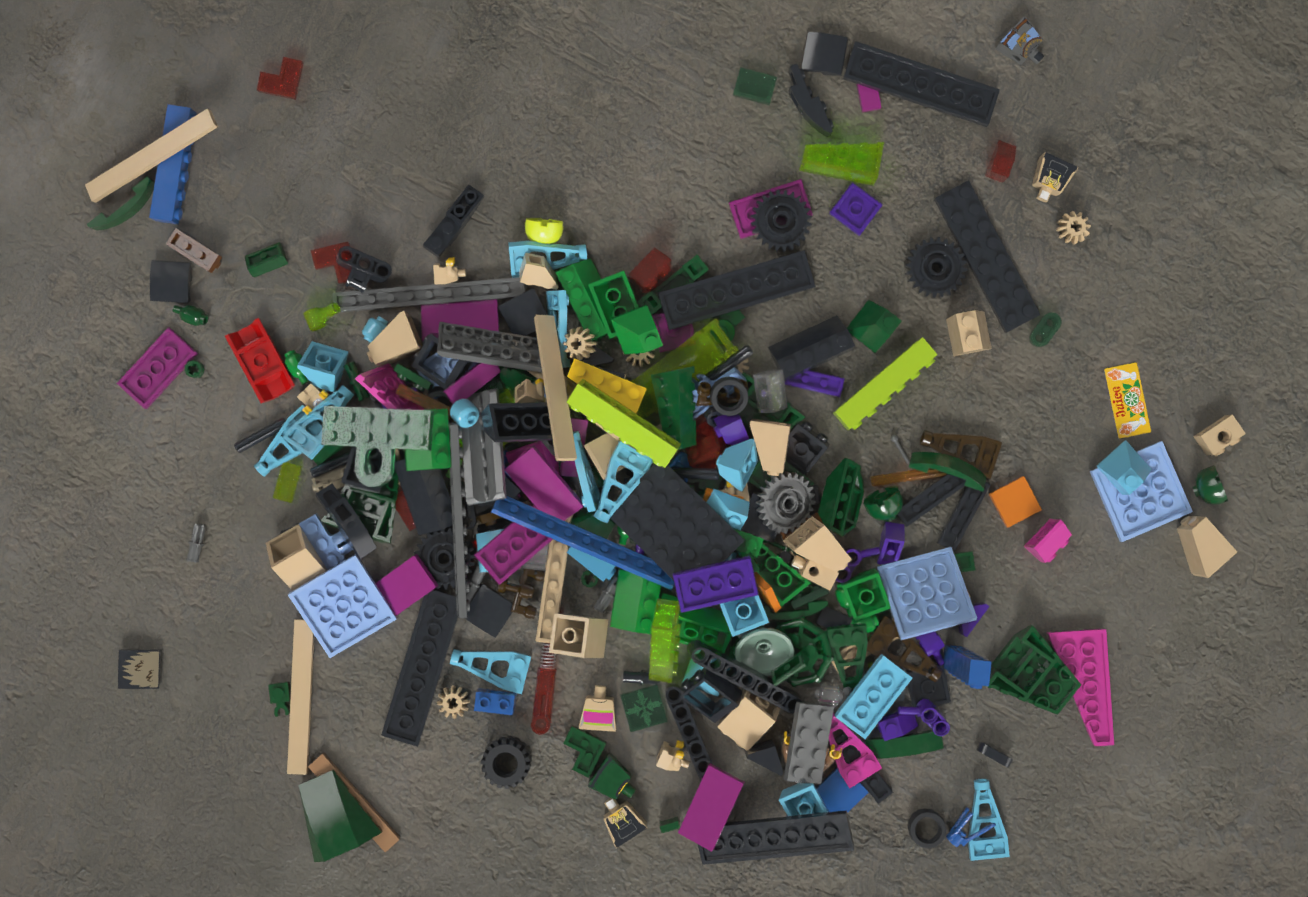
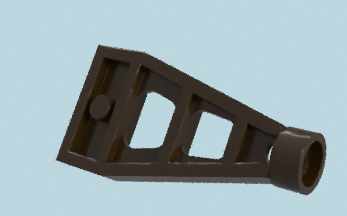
[920,430,1002,479]
[867,616,943,682]

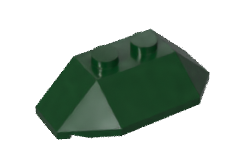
[818,458,864,537]

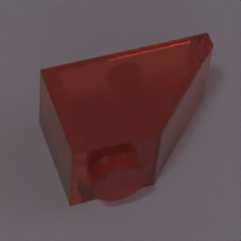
[985,140,1017,183]

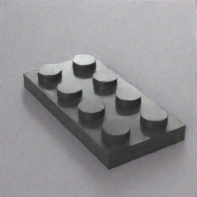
[783,702,834,784]

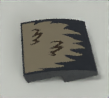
[118,649,160,689]

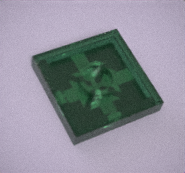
[620,684,668,732]

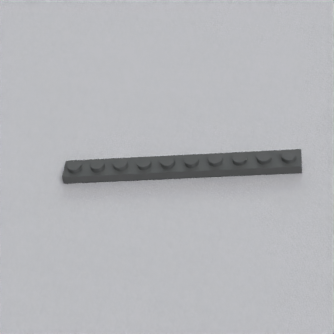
[333,277,525,313]
[448,422,470,618]

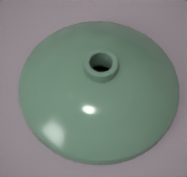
[735,628,794,676]

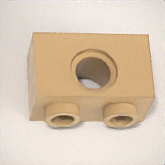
[1193,415,1246,456]

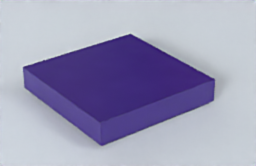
[829,182,882,236]

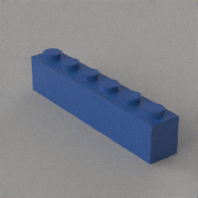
[149,104,197,225]
[943,645,991,689]

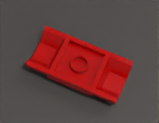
[225,318,295,404]

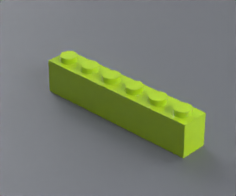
[833,337,938,430]
[566,379,681,468]

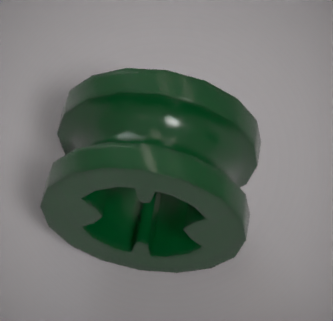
[184,361,205,378]
[581,570,599,587]

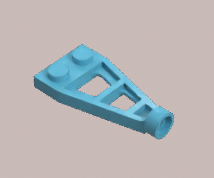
[508,241,587,278]
[546,290,571,368]
[283,385,354,460]
[254,405,323,477]
[573,431,601,512]
[594,441,653,523]
[450,649,532,694]
[968,779,1010,861]

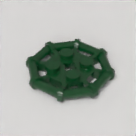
[774,616,835,688]

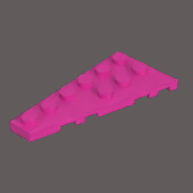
[355,363,424,422]
[1047,629,1114,746]

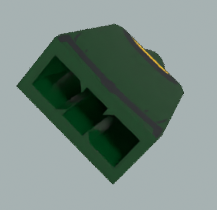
[588,752,636,800]

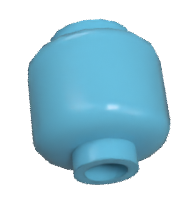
[362,316,388,343]
[450,399,479,428]

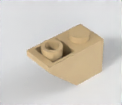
[519,253,558,290]

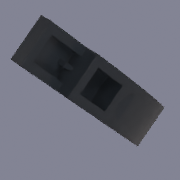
[788,64,834,137]
[423,185,484,258]
[315,483,377,559]

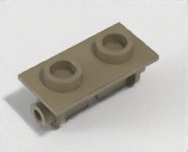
[311,464,347,493]

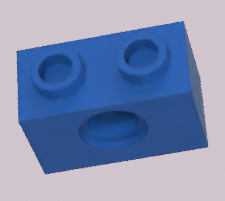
[474,688,517,715]

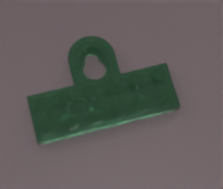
[321,406,434,487]

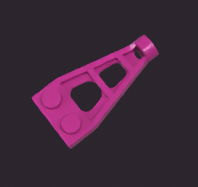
[829,711,882,788]

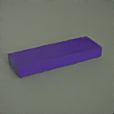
[784,370,845,397]

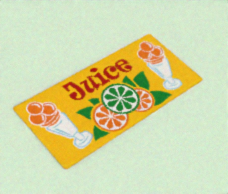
[1104,363,1151,439]

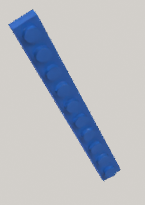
[491,496,674,590]

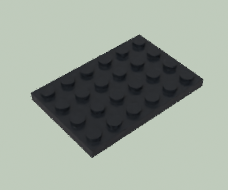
[610,464,745,581]

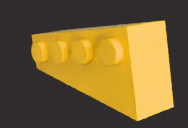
[567,358,647,414]

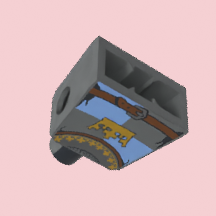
[995,16,1045,65]

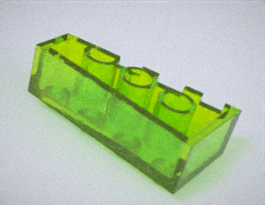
[799,142,884,186]
[649,599,681,683]

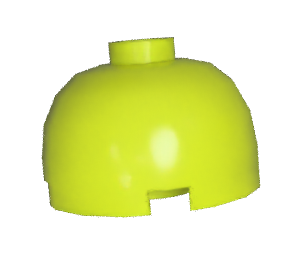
[525,218,563,244]

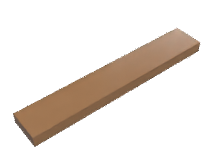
[308,753,400,852]

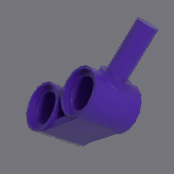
[836,547,880,583]
[915,631,945,665]
[898,699,950,736]

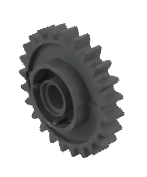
[756,471,816,534]

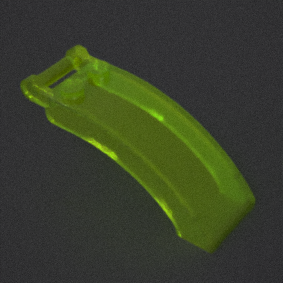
[630,318,739,419]

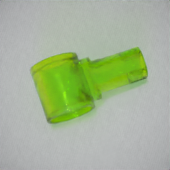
[303,302,340,332]

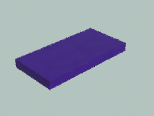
[672,556,758,613]

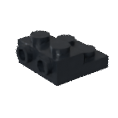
[786,421,830,475]

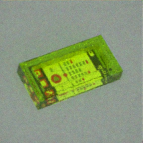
[273,462,303,503]

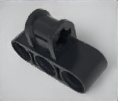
[335,246,392,294]

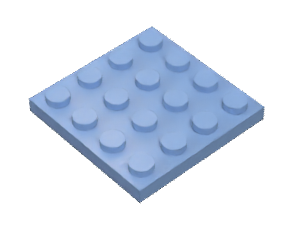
[1090,441,1193,542]
[877,547,977,640]
[288,554,397,658]

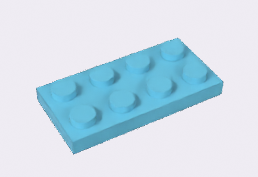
[834,654,912,739]

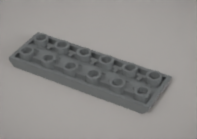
[437,322,542,373]
[461,388,507,505]

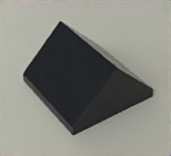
[744,739,783,776]

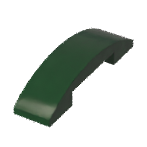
[87,177,155,231]
[637,255,709,316]
[908,452,986,491]
[763,599,828,620]
[865,730,944,759]

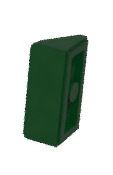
[244,242,288,277]
[771,651,809,686]

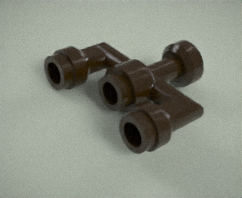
[696,379,748,419]
[498,566,546,619]

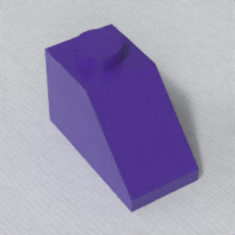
[714,414,749,445]
[877,522,905,565]
[877,712,918,741]

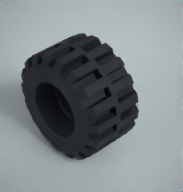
[481,736,532,789]

